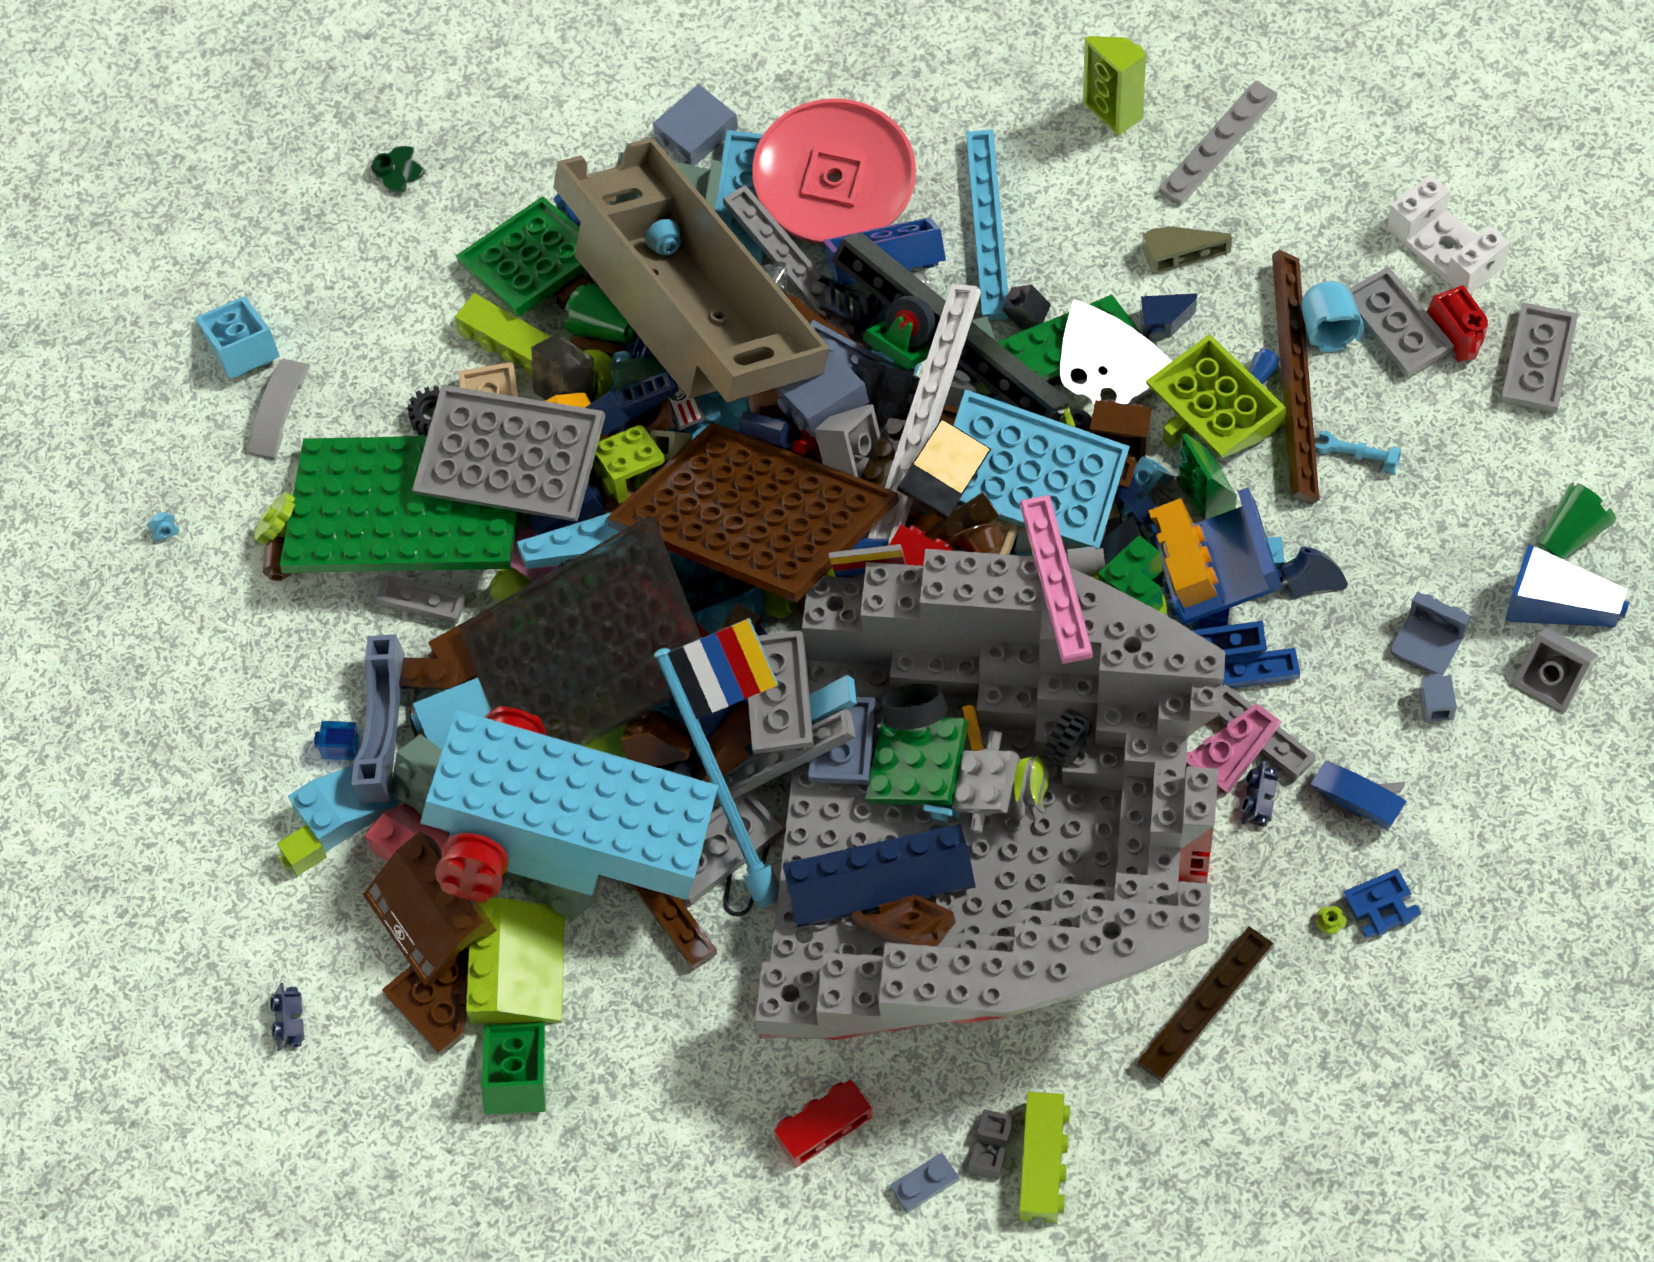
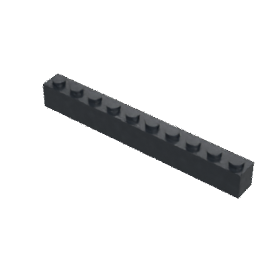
[831,232,1070,422]

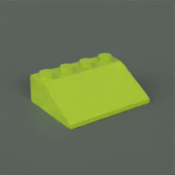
[1146,334,1286,458]
[466,898,565,1024]

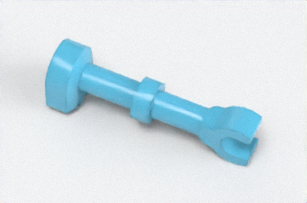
[1315,431,1401,475]

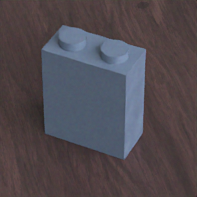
[653,84,738,166]
[777,351,869,438]

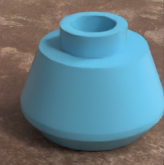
[645,219,681,255]

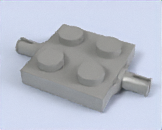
[951,731,1019,834]

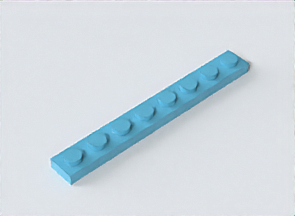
[966,129,1010,320]

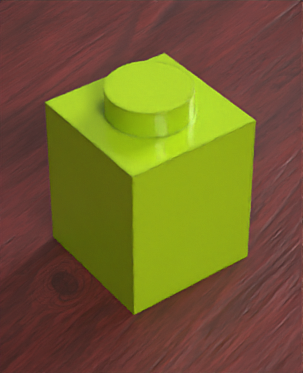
[277,824,327,877]

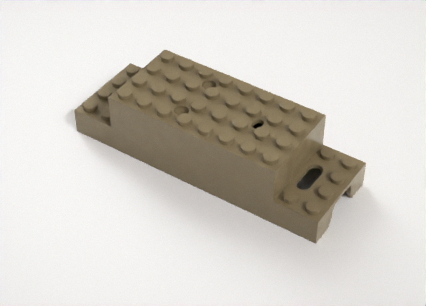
[553,138,830,402]

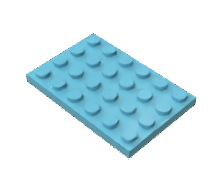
[953,389,1130,549]

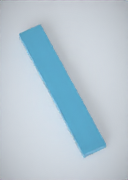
[745,675,857,757]

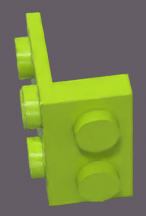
[591,425,665,504]

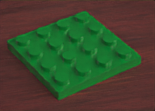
[456,196,586,317]

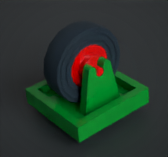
[863,296,936,370]

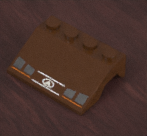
[363,831,497,987]

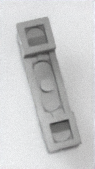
[248,358,310,459]

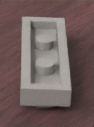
[375,574,467,624]

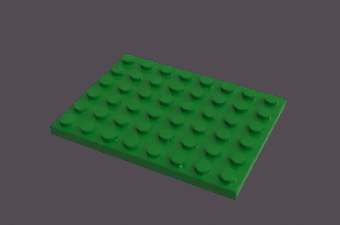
[280,436,518,573]

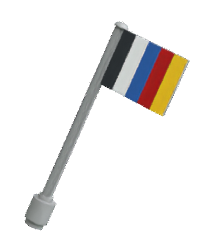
[829,544,1105,579]

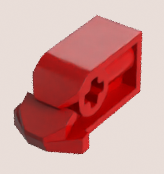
[1427,285,1488,363]

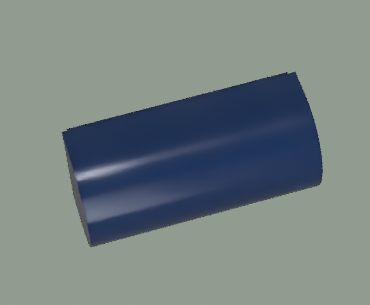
[739,411,801,448]

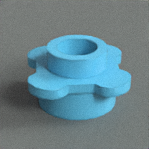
[147,512,179,541]

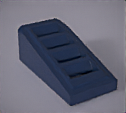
[616,371,679,421]

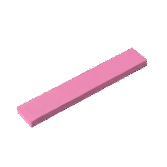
[1020,495,1093,664]

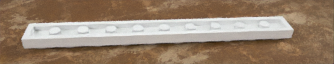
[868,284,981,544]

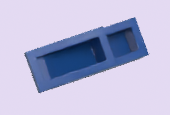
[1309,760,1407,831]

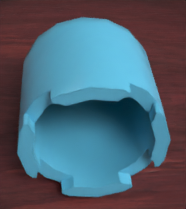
[1301,281,1364,353]

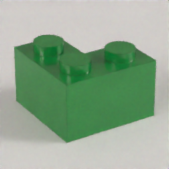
[1098,535,1163,611]

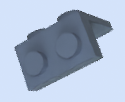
[1391,591,1471,675]

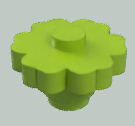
[253,492,295,545]

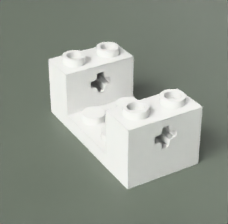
[1387,174,1510,294]

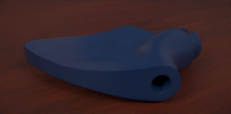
[1276,546,1348,599]

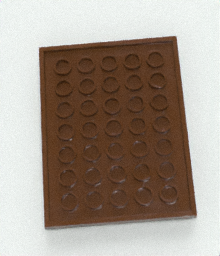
[607,422,899,602]

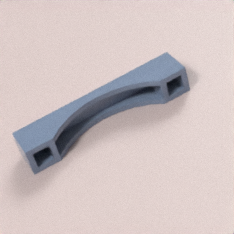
[351,634,405,804]

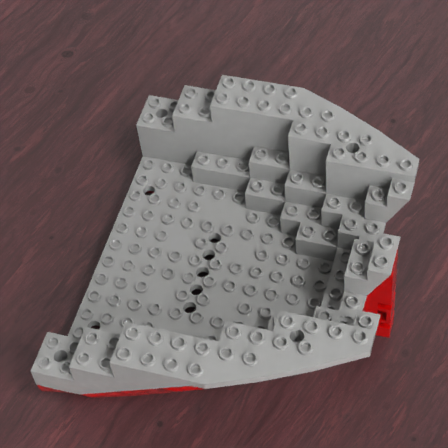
[755,549,1225,1040]

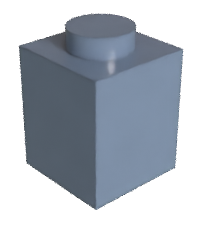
[1419,674,1457,722]

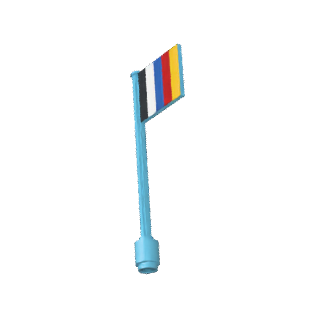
[654,618,779,908]

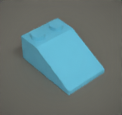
[195,296,280,379]
[288,766,399,853]

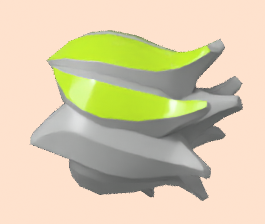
[1009,751,1049,822]

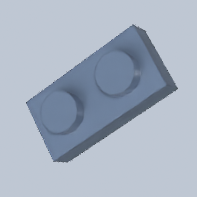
[890,1152,959,1213]

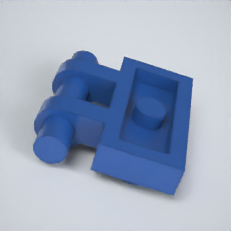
[1343,868,1421,939]

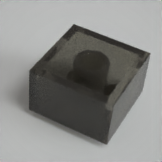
[531,334,596,403]

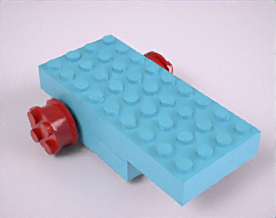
[421,706,718,903]

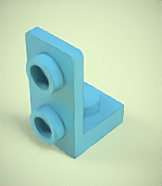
[1118,456,1175,518]

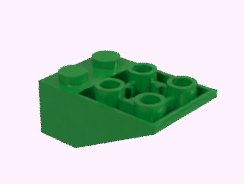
[1176,433,1237,520]

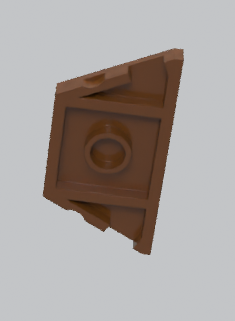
[851,894,956,947]

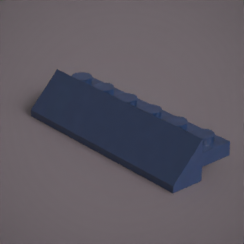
[782,824,976,928]

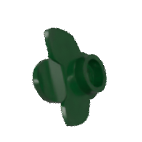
[371,146,425,193]

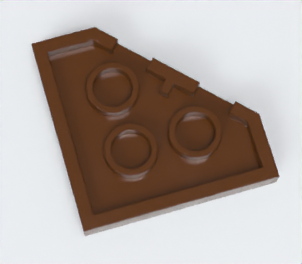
[382,948,469,1057]

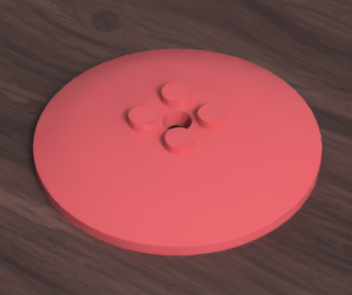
[752,98,916,245]

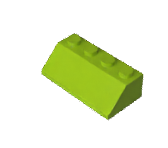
[1083,36,1146,136]

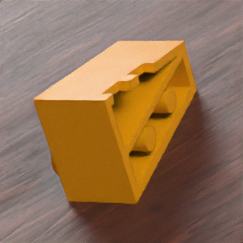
[1149,498,1219,608]

